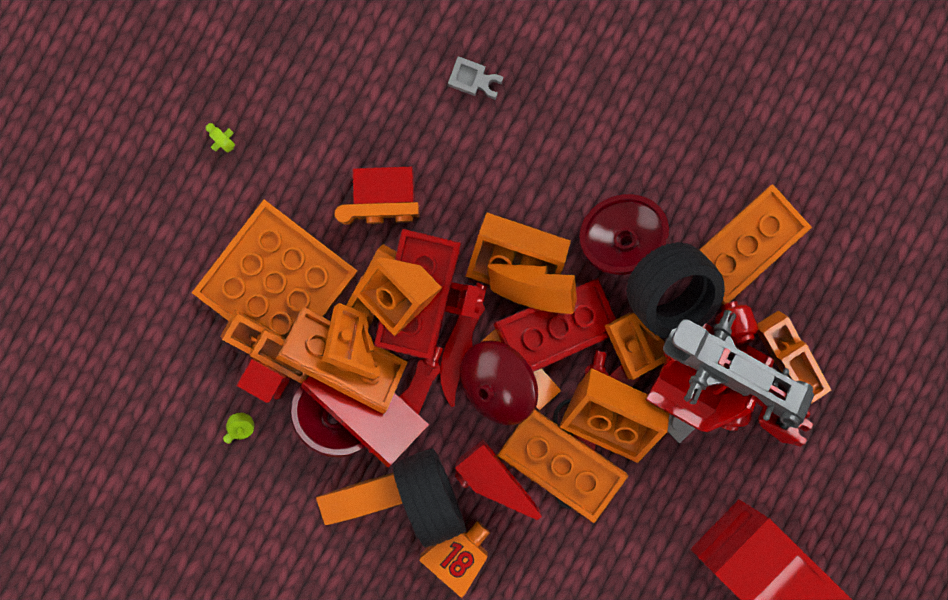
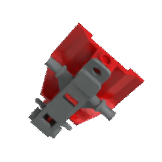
[646,310,814,447]

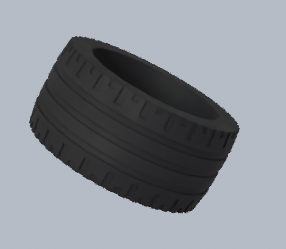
[626,242,725,338]
[393,448,466,548]

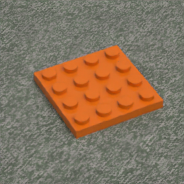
[192,199,359,338]

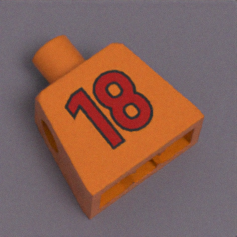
[419,521,491,598]

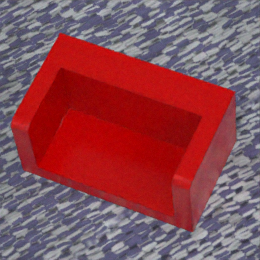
[353,166,415,204]
[236,359,291,403]

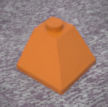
[353,257,442,336]

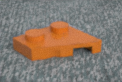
[322,303,380,380]
[605,313,667,380]

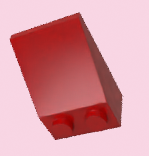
[454,439,542,520]

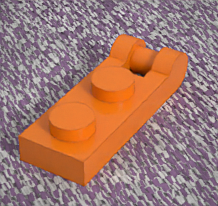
[335,202,420,225]

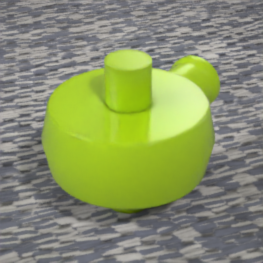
[206,123,236,153]
[223,413,255,444]

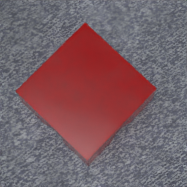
[690,499,852,600]

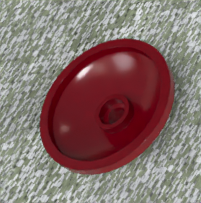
[580,194,670,275]
[460,340,538,425]
[290,385,365,457]

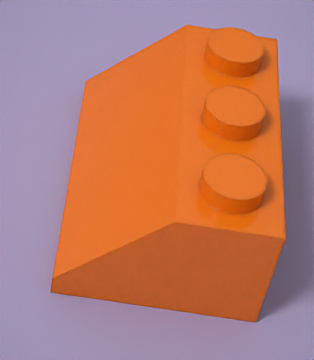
[465,213,571,285]
[559,368,669,463]

